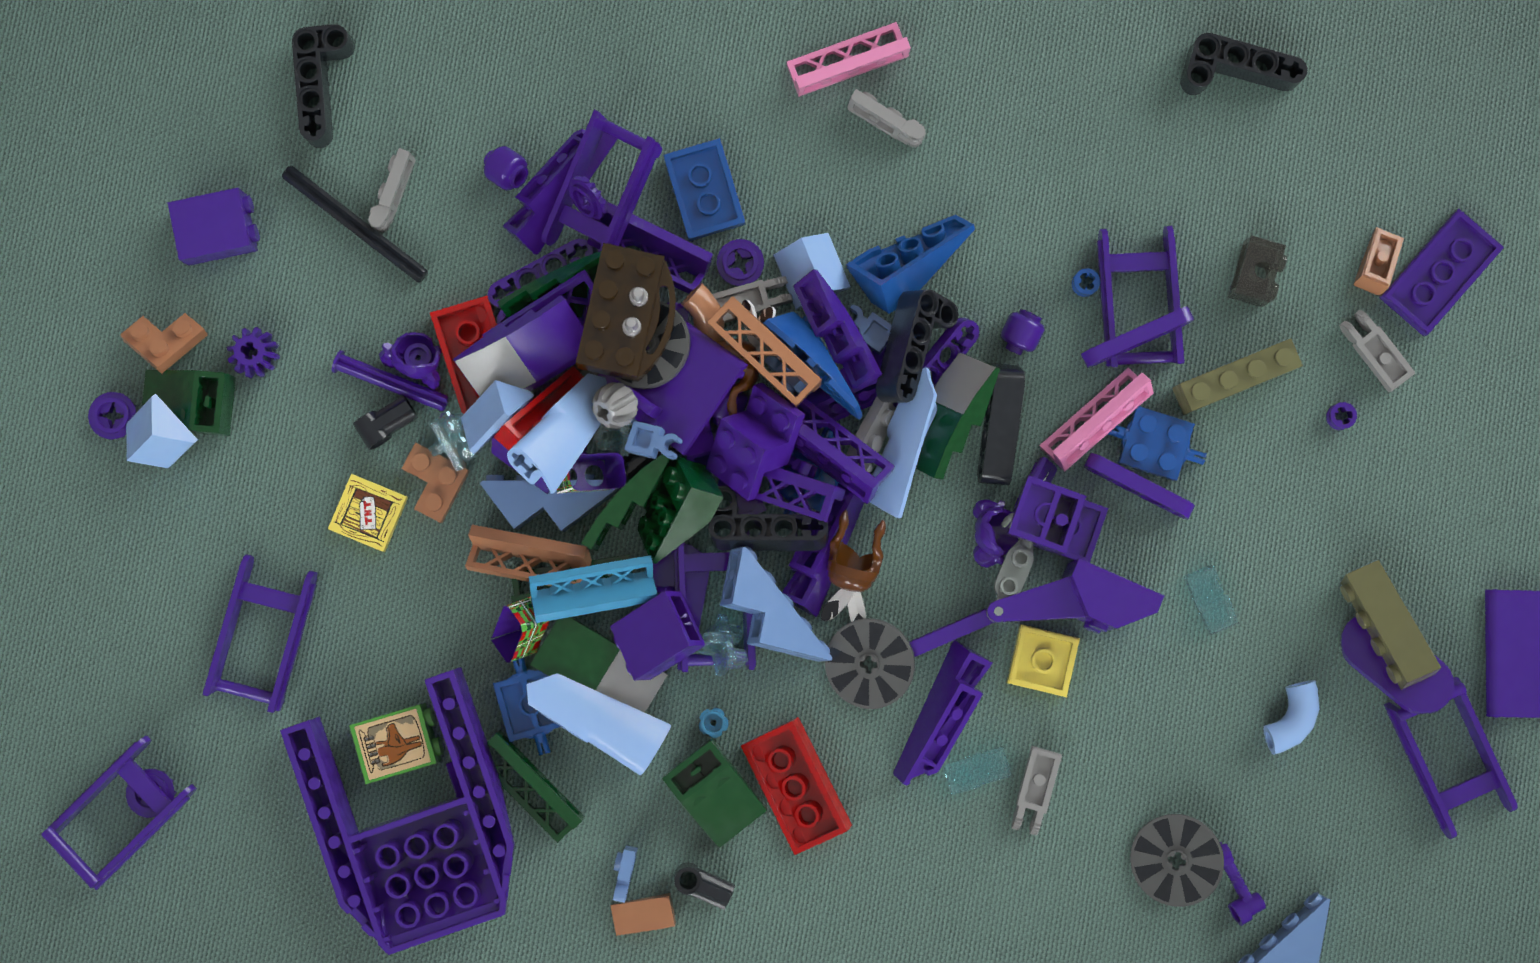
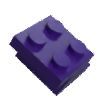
[706,383,805,501]
[1007,475,1109,563]

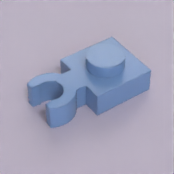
[850,305,892,355]
[764,356,811,396]
[624,421,683,459]
[613,845,638,903]

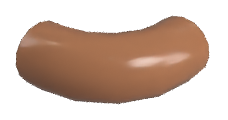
[681,283,725,342]

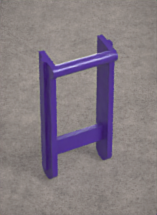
[542,109,662,252]
[1097,226,1185,367]
[673,531,756,672]
[202,554,317,713]
[1384,677,1518,839]
[41,736,197,890]

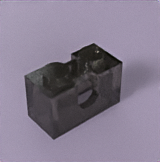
[1228,235,1287,307]

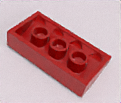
[430,296,497,416]
[494,366,584,450]
[741,717,852,855]

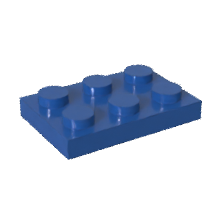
[663,138,746,241]

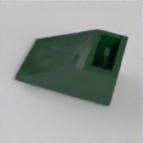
[142,370,236,436]
[637,457,723,564]
[662,738,767,848]

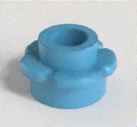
[699,708,728,738]

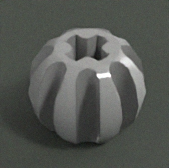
[592,382,638,429]

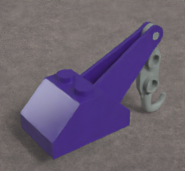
[986,513,1164,634]

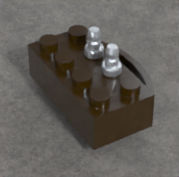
[576,243,676,382]

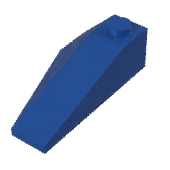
[846,215,975,314]
[763,311,863,420]

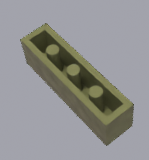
[1172,338,1303,415]
[1340,560,1441,690]

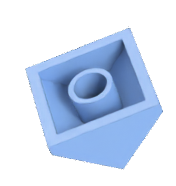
[773,233,850,310]
[461,380,534,455]
[126,394,198,468]

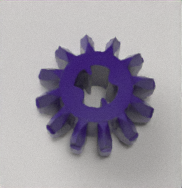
[226,327,280,378]

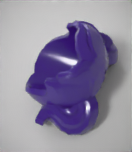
[379,332,442,390]
[972,499,1018,568]

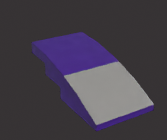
[453,295,584,397]

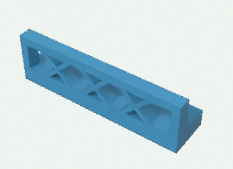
[529,555,657,623]

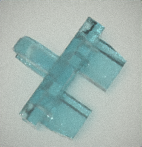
[428,411,483,471]
[592,423,633,456]
[698,613,748,676]

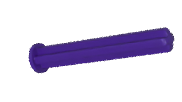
[331,350,449,411]

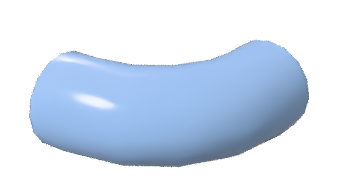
[1263,680,1320,755]

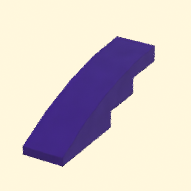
[793,269,882,390]

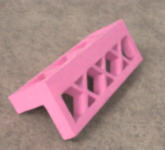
[786,22,911,97]
[1039,368,1154,472]

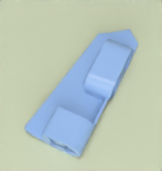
[870,367,937,518]
[507,373,607,494]
[526,673,671,775]

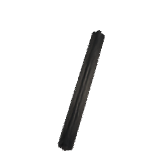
[282,165,428,283]

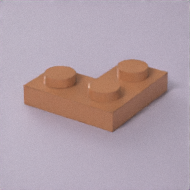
[120,313,208,374]
[402,442,470,523]

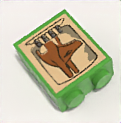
[349,703,444,784]

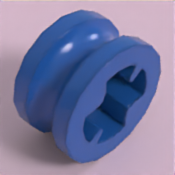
[1071,268,1100,297]

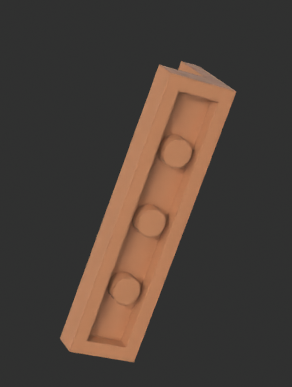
[707,296,822,407]
[465,525,592,586]

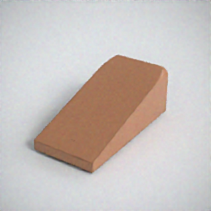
[1354,227,1404,296]
[610,893,676,936]

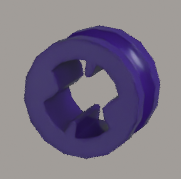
[1326,402,1357,430]

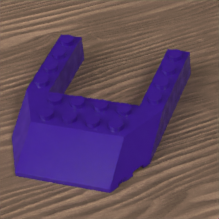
[280,667,515,955]

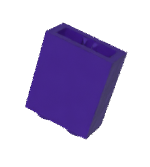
[167,188,260,266]
[610,591,706,681]

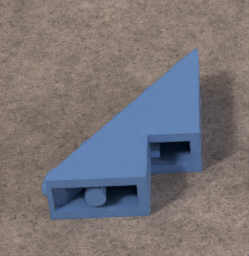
[480,474,627,532]
[720,546,832,662]
[1237,892,1330,963]

